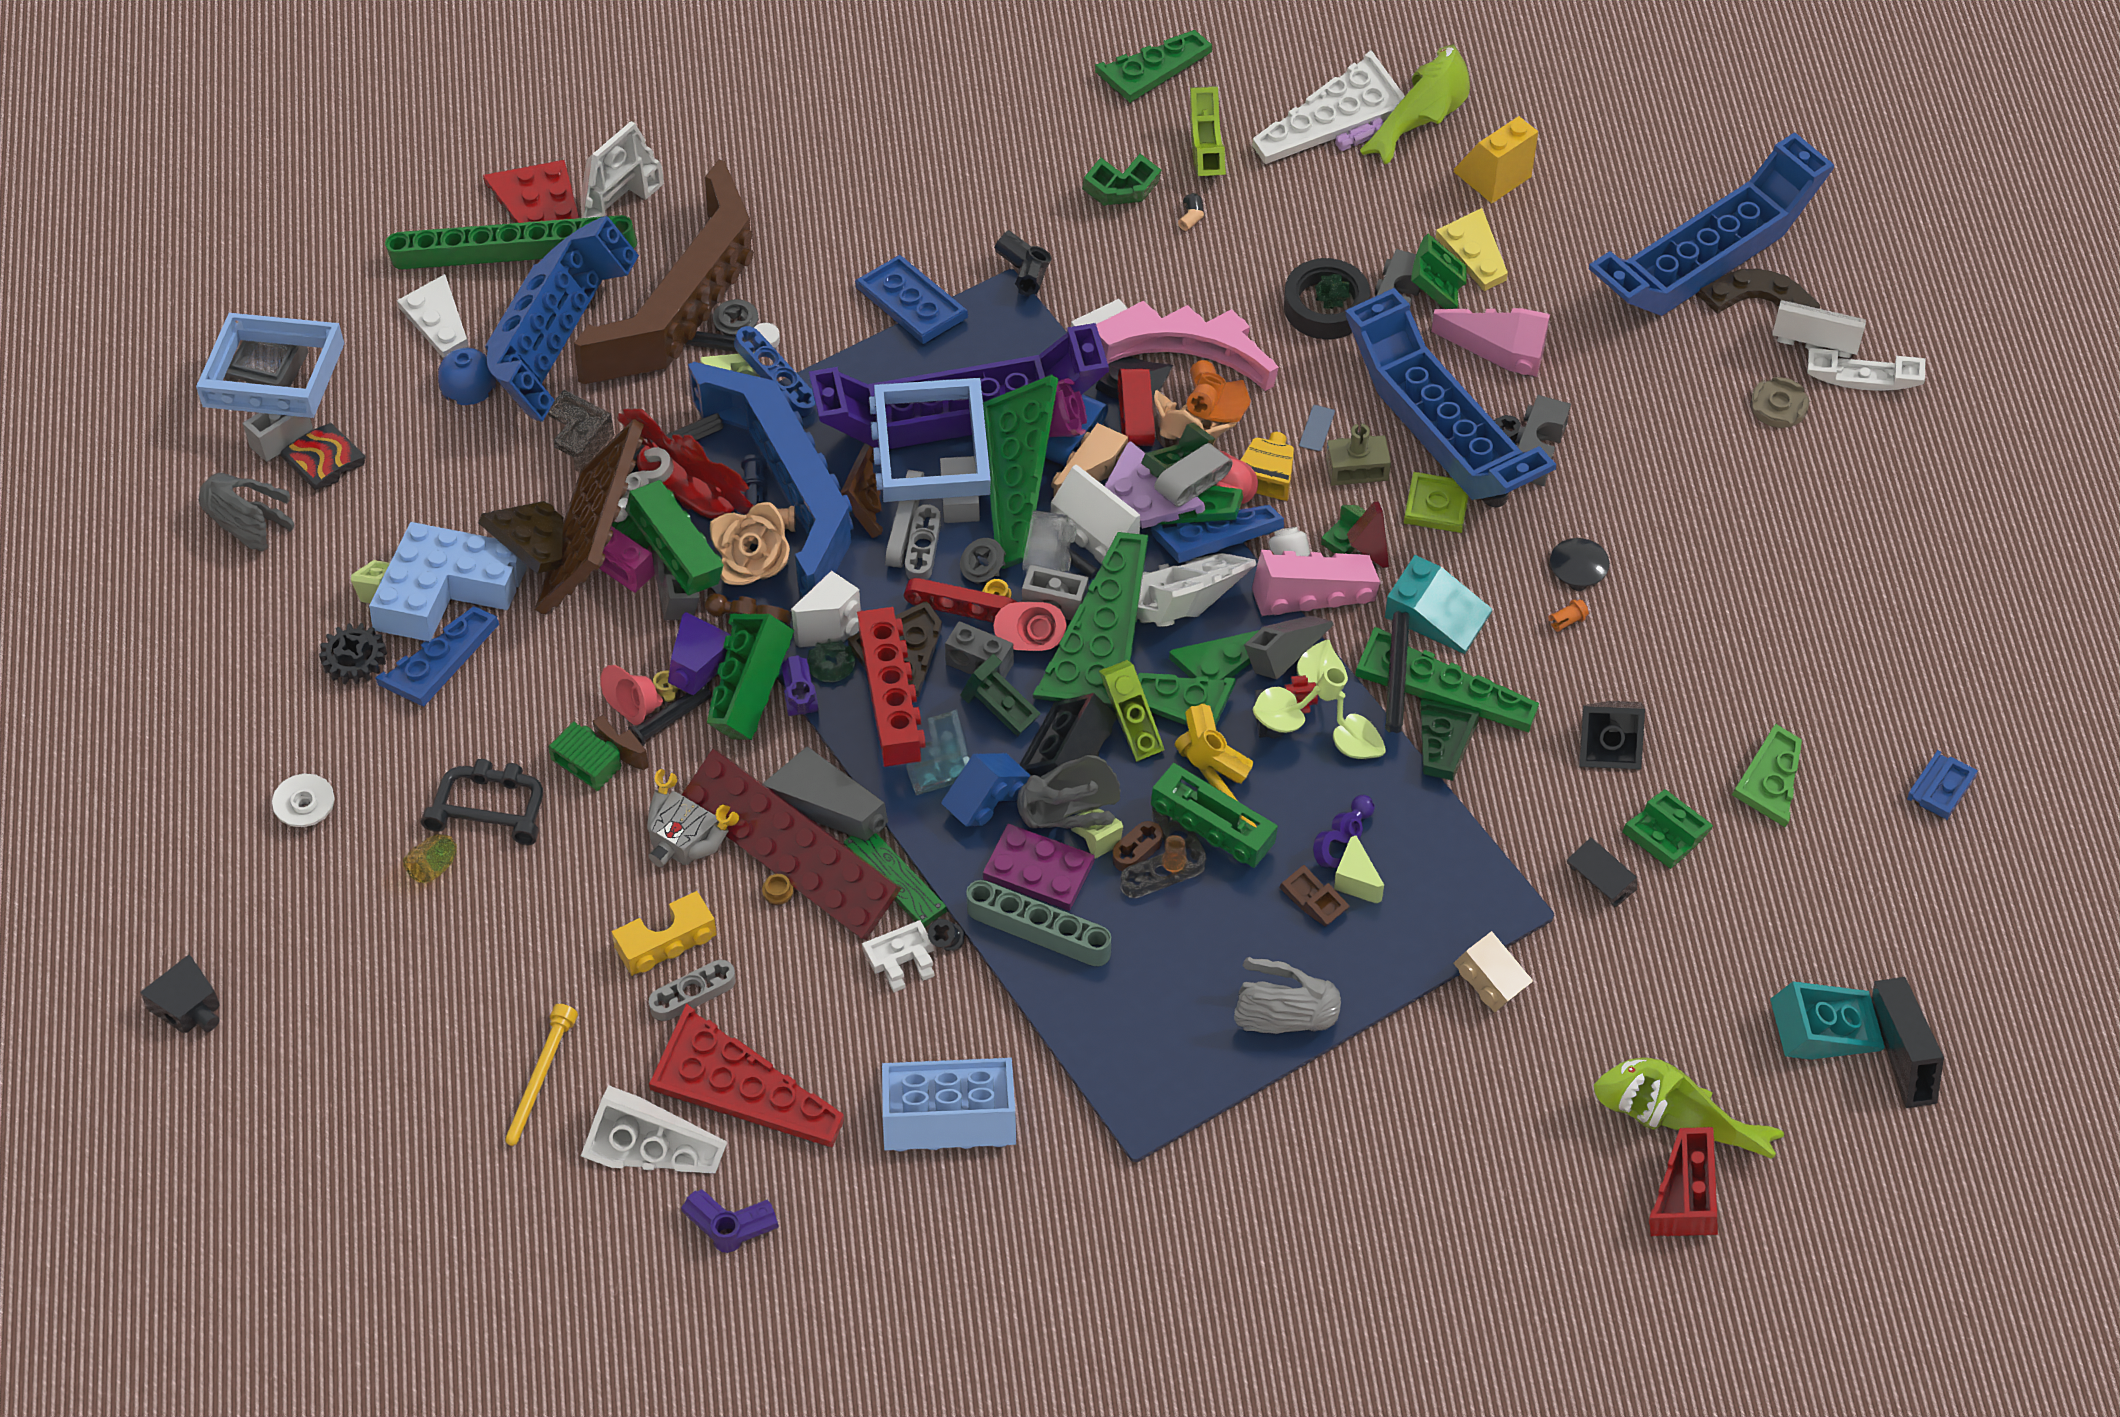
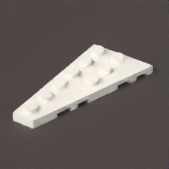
[1252,50,1405,164]

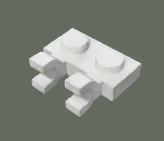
[862,920,935,992]

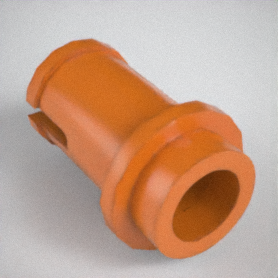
[1548,599,1589,632]

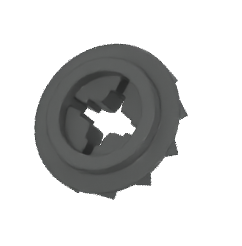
[713,299,759,337]
[960,538,1006,585]

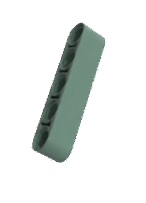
[966,880,1111,966]

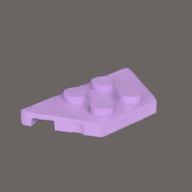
[1105,441,1205,529]

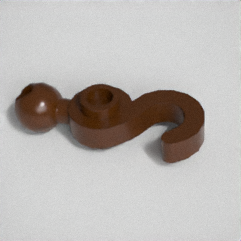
[705,594,792,626]

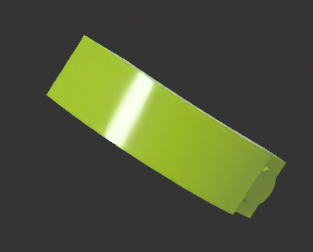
[1190,86,1226,176]

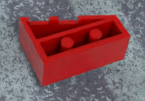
[1649,1127,1718,1236]

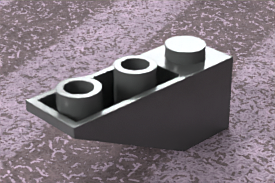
[1244,615,1334,679]

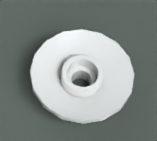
[272,773,335,827]

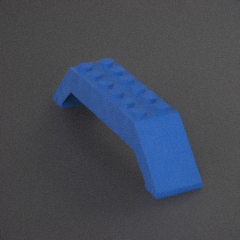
[1589,132,1834,316]
[1345,288,1556,500]
[688,362,854,597]

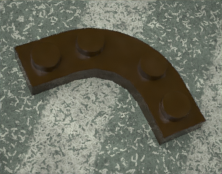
[1699,269,1820,314]

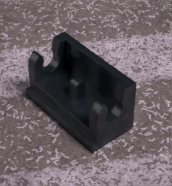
[1567,837,1637,907]

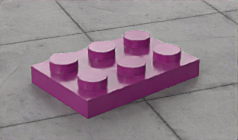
[983,824,1095,911]

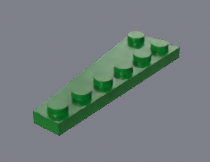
[1355,627,1539,733]

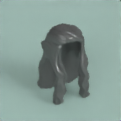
[198,473,295,552]
[1017,755,1121,829]

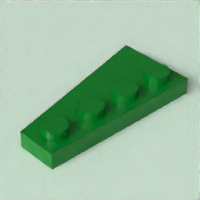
[1095,30,1212,102]

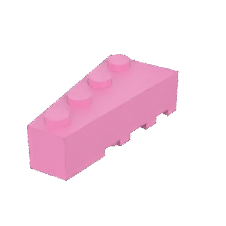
[1251,550,1380,616]

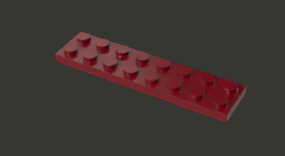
[682,749,902,940]

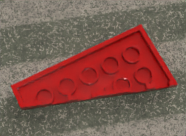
[483,160,579,223]
[649,1004,844,1148]

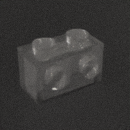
[1022,511,1076,573]

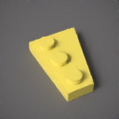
[1436,208,1508,291]

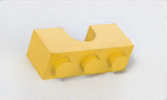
[611,891,717,976]

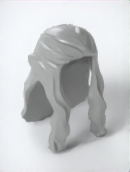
[1234,957,1341,1034]

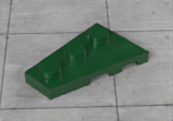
[1420,698,1479,781]

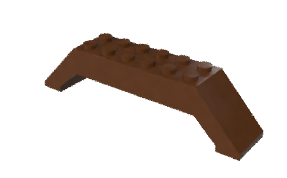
[574,159,754,384]

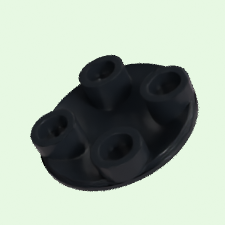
[1549,538,1610,591]

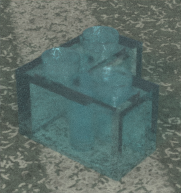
[906,710,971,795]

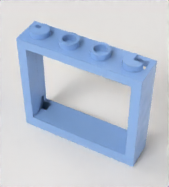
[196,313,344,418]
[869,378,991,502]

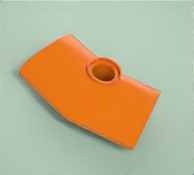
[1186,360,1251,423]

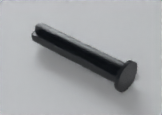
[628,685,712,746]

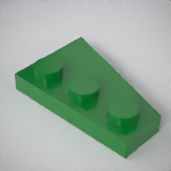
[1138,673,1236,726]

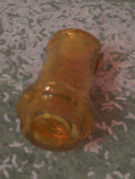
[1162,835,1187,872]

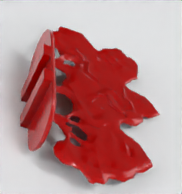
[617,408,754,519]

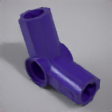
[781,655,819,717]
[681,1189,779,1253]

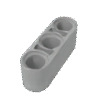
[1154,443,1233,507]

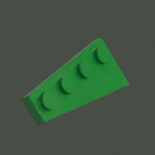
[1158,486,1243,524]

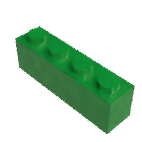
[625,480,724,596]

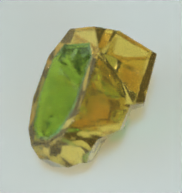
[403,834,457,883]

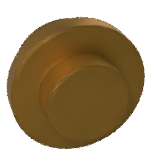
[762,874,794,905]

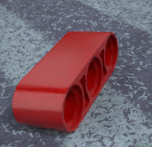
[1118,369,1155,446]

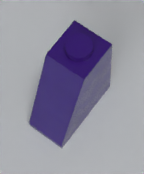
[668,612,731,695]

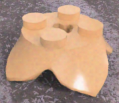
[1154,390,1237,445]
[710,502,790,585]

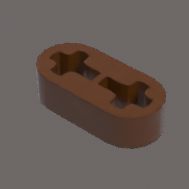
[1112,821,1162,872]

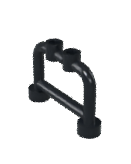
[421,759,544,845]

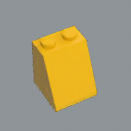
[1454,116,1538,203]

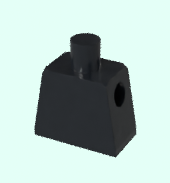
[140,954,220,1033]

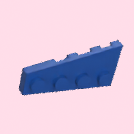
[1151,505,1284,563]
[375,606,499,707]

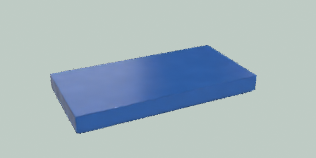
[855,255,968,344]

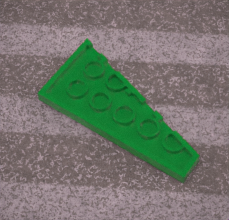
[983,375,1058,569]
[1033,532,1148,708]

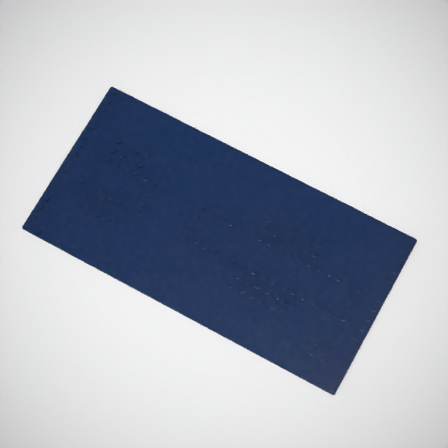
[630,269,1554,1162]

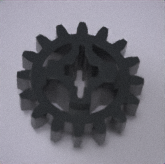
[319,623,387,685]

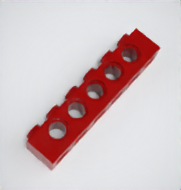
[857,607,926,767]

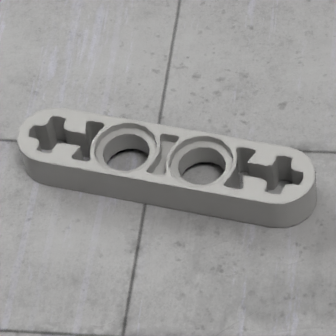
[886,470,924,568]

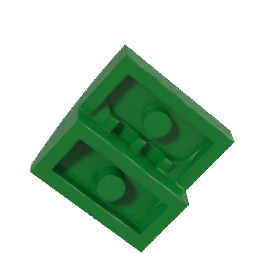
[1411,233,1467,309]
[1622,789,1713,869]

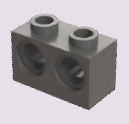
[945,621,1014,678]

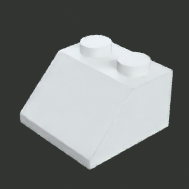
[791,571,861,647]

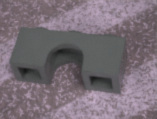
[1375,249,1421,311]
[1516,395,1571,486]
[651,546,699,620]

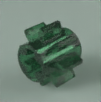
[1315,274,1350,309]

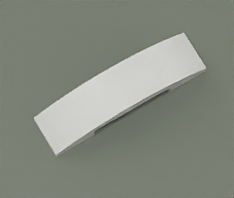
[1807,348,1926,391]

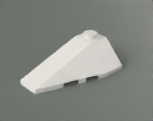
[581,1085,727,1173]

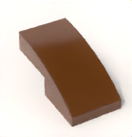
[592,715,649,770]
[1279,865,1350,927]

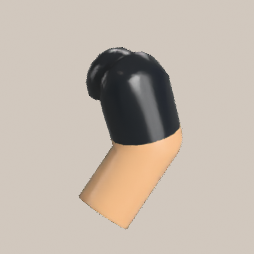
[1178,193,1204,231]

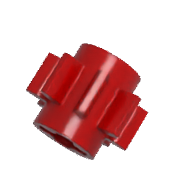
[1284,675,1318,713]

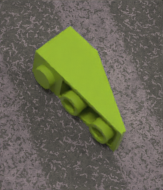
[1099,660,1165,761]

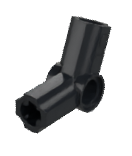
[994,230,1052,297]

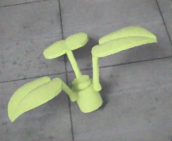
[1252,640,1386,759]

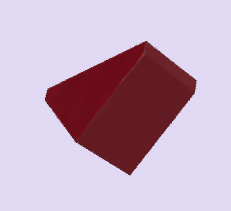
[1347,501,1389,568]

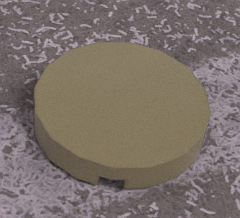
[1750,377,1810,428]

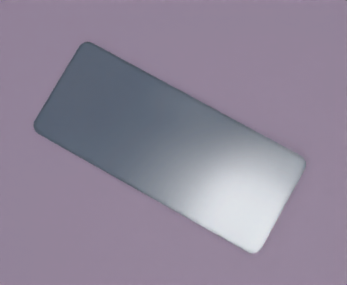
[1299,405,1335,451]

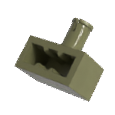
[1326,424,1391,486]

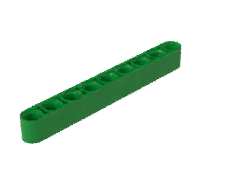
[385,215,638,269]

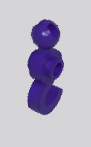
[1313,794,1375,868]

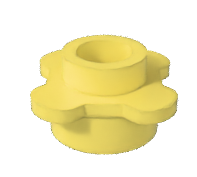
[653,670,679,702]

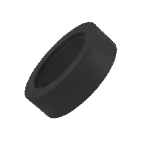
[1284,258,1370,340]

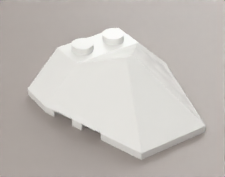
[581,121,664,218]
[1137,553,1256,626]

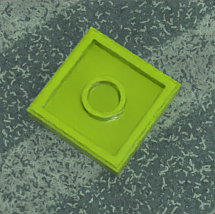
[1404,472,1469,533]

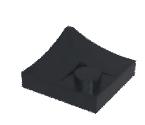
[1095,356,1173,403]

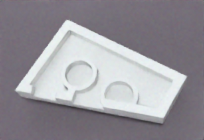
[397,274,468,358]

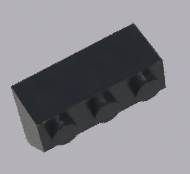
[1019,693,1117,777]

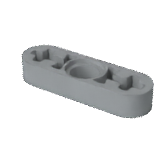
[905,505,941,580]
[649,960,736,1021]

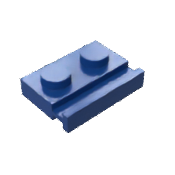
[1907,750,1978,820]

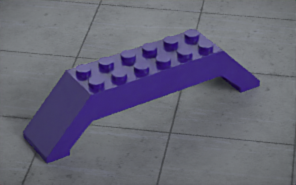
[809,323,1109,449]

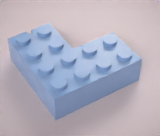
[369,522,527,642]

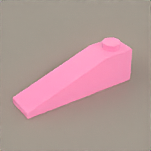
[1431,308,1550,377]

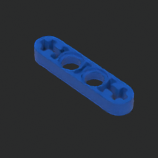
[734,326,815,416]

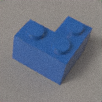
[941,753,1031,826]

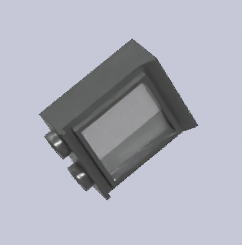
[225,340,309,387]

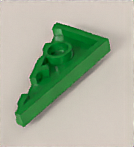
[1169,630,1259,680]

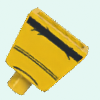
[1241,432,1294,501]

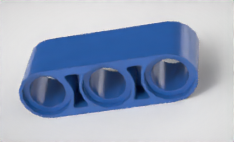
[1045,394,1109,467]

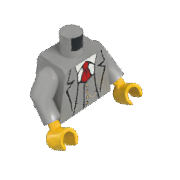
[647,769,739,868]

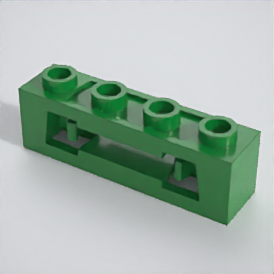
[1150,763,1278,868]

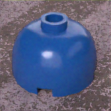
[438,347,496,405]

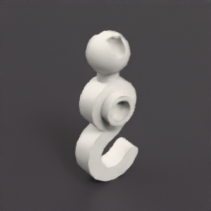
[615,447,674,522]

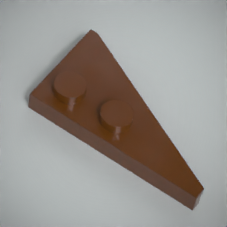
[840,443,883,538]

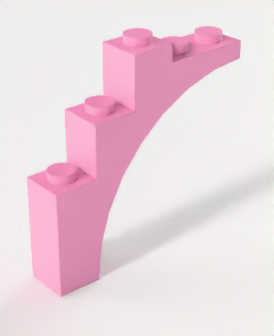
[1096,301,1279,391]

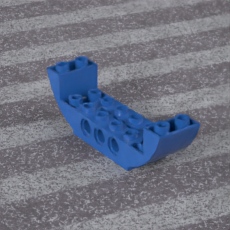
[485,215,639,422]

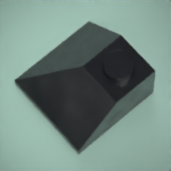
[1579,701,1645,769]

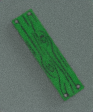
[844,833,947,928]

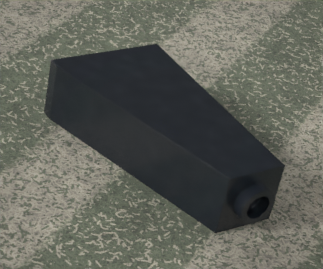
[1872,977,1944,1108]

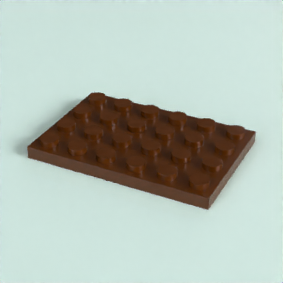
[534,419,644,614]

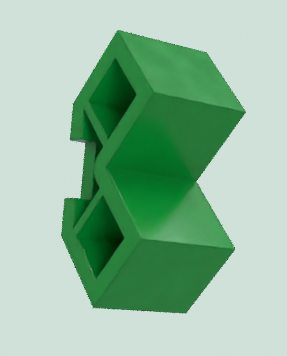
[1082,153,1162,206]

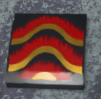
[280,423,366,490]

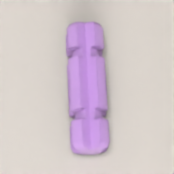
[1335,118,1384,151]

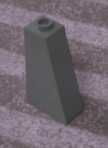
[762,746,888,841]

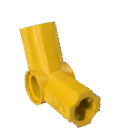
[1185,704,1253,784]

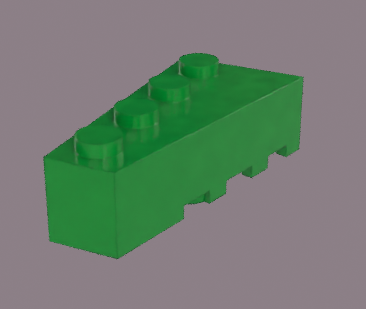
[707,614,794,740]

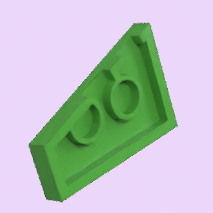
[1732,723,1802,827]

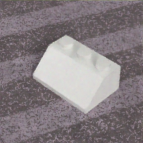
[1772,300,1866,358]
[1051,464,1140,564]

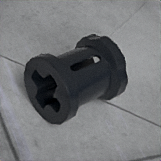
[928,919,965,951]

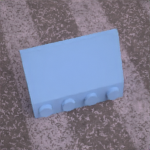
[882,1058,1016,1152]

